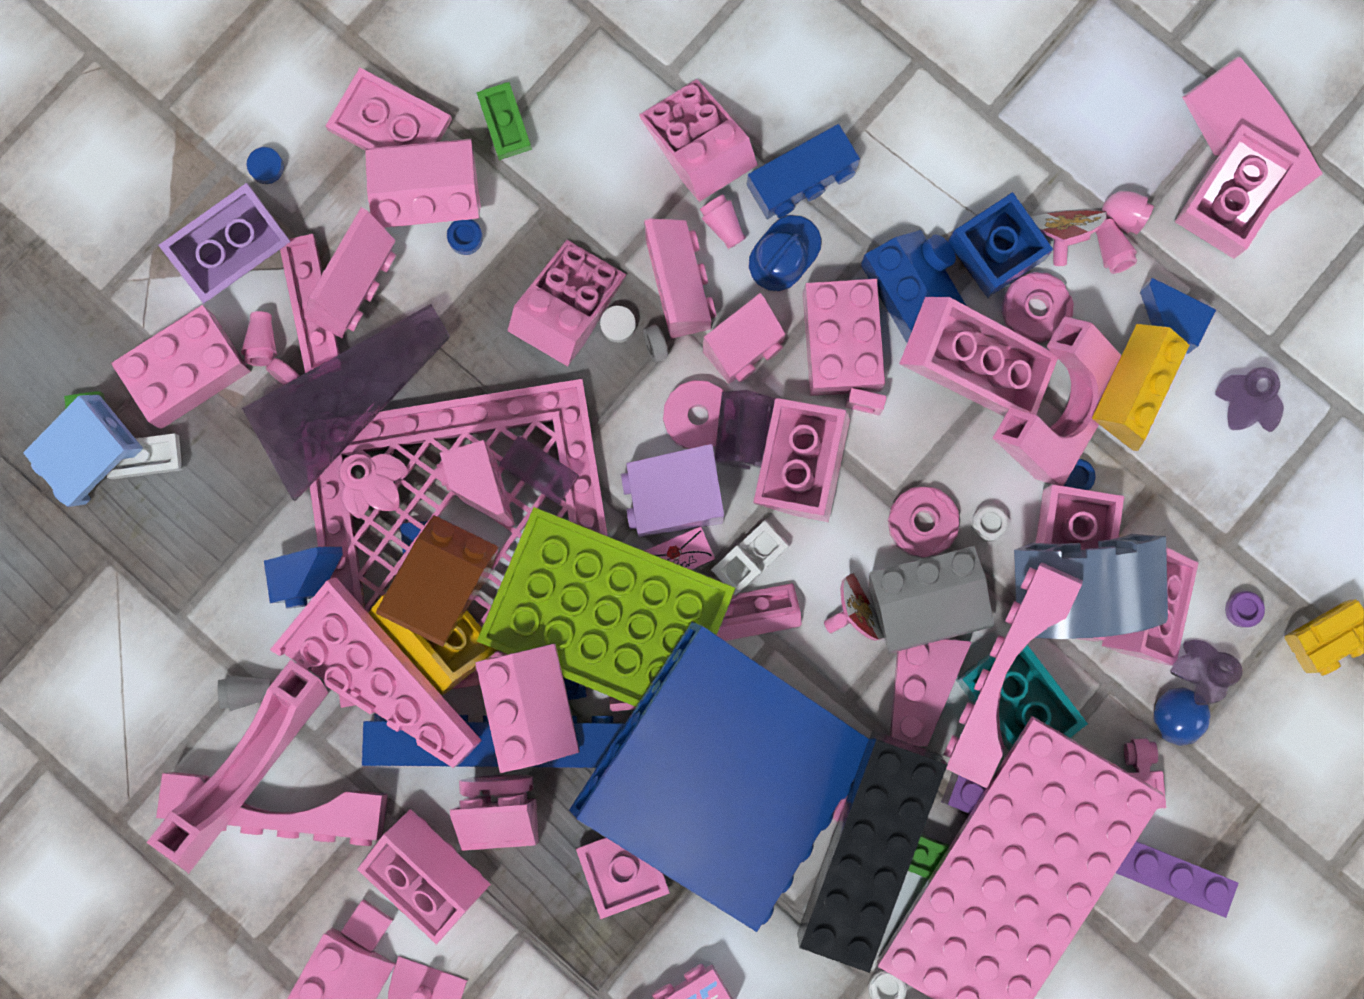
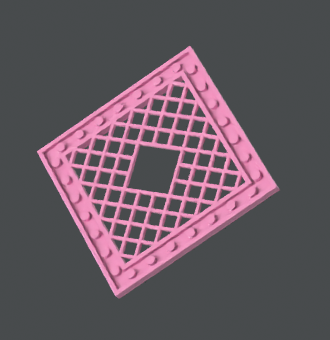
[301,379,608,708]

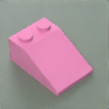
[1175,124,1303,259]

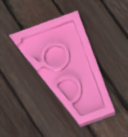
[890,639,972,747]

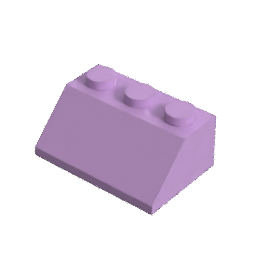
[158,183,291,304]

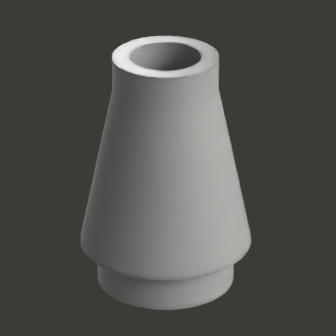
[218,675,272,711]

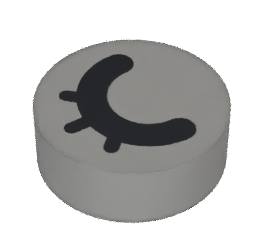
[643,325,668,362]

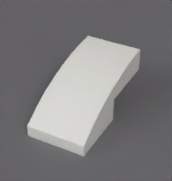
[711,520,790,596]

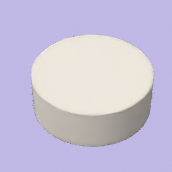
[600,306,636,343]
[971,505,1009,542]
[868,969,906,999]

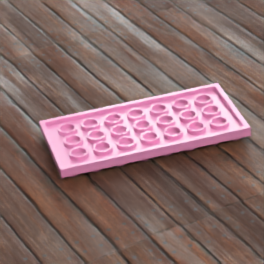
[877,716,1165,999]

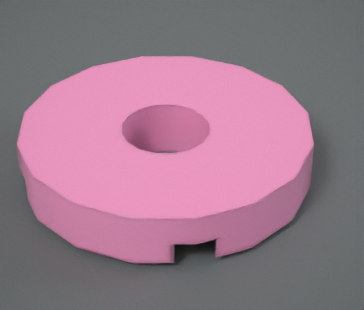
[1002,272,1074,343]
[663,380,733,449]
[888,487,959,558]
[459,775,533,797]

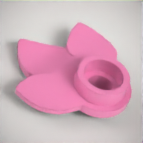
[339,454,408,518]

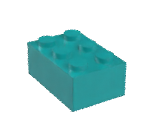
[956,644,1088,751]

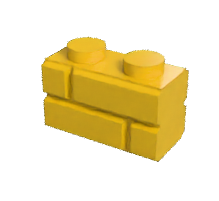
[1284,599,1364,676]

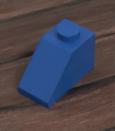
[1140,278,1216,354]
[264,547,343,609]

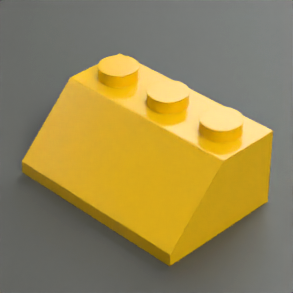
[1092,324,1190,451]
[368,594,498,696]

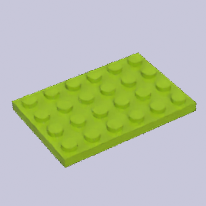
[477,507,736,707]

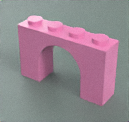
[993,316,1121,486]

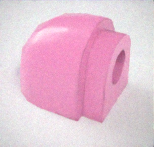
[1102,191,1154,235]

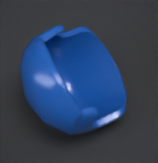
[1153,687,1211,746]

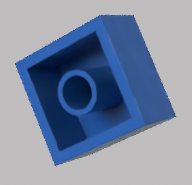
[948,192,1054,299]

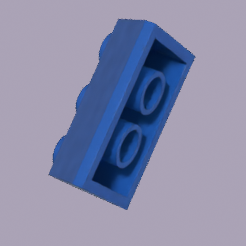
[860,230,967,343]

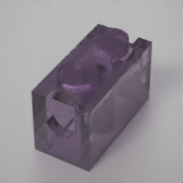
[714,390,776,470]

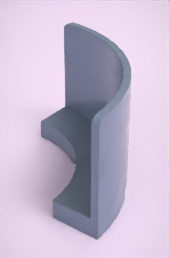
[1014,534,1168,639]

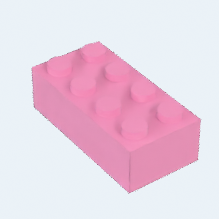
[899,297,1058,417]
[1036,484,1124,642]

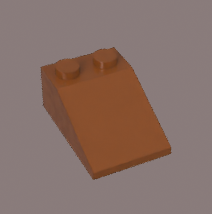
[376,515,499,647]

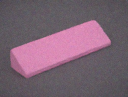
[717,583,802,641]

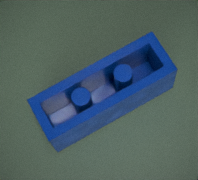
[746,124,860,220]

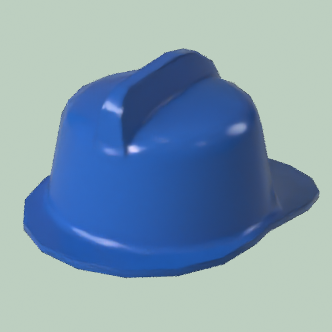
[749,215,821,291]

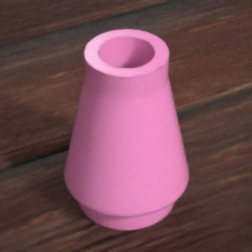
[700,194,746,249]
[1095,219,1137,274]
[241,311,277,366]

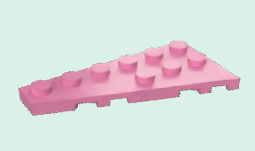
[270,577,482,768]

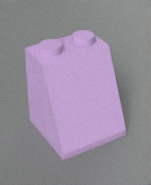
[621,444,724,538]

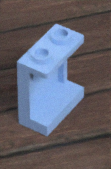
[23,395,143,507]

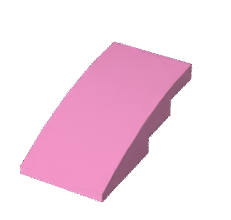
[1182,57,1323,212]

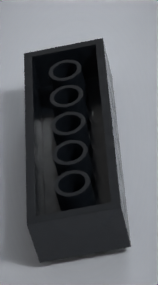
[797,730,948,973]

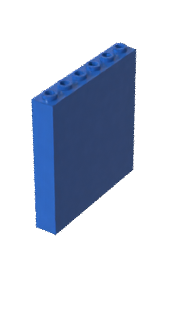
[569,621,869,932]

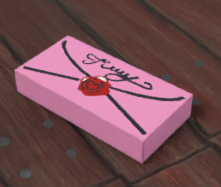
[644,527,715,570]

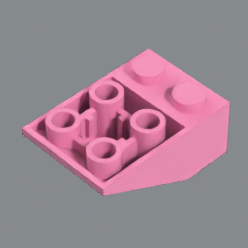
[639,79,758,202]
[508,240,627,367]
[450,793,539,851]

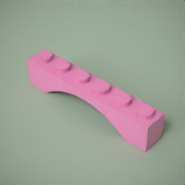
[944,562,1083,788]
[146,660,329,874]
[156,772,388,846]

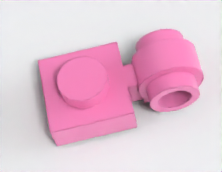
[1124,738,1166,809]

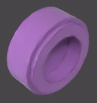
[1225,591,1265,628]

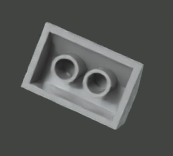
[868,546,994,654]

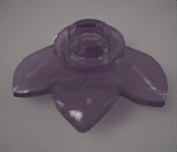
[1215,367,1284,432]
[1170,640,1243,705]

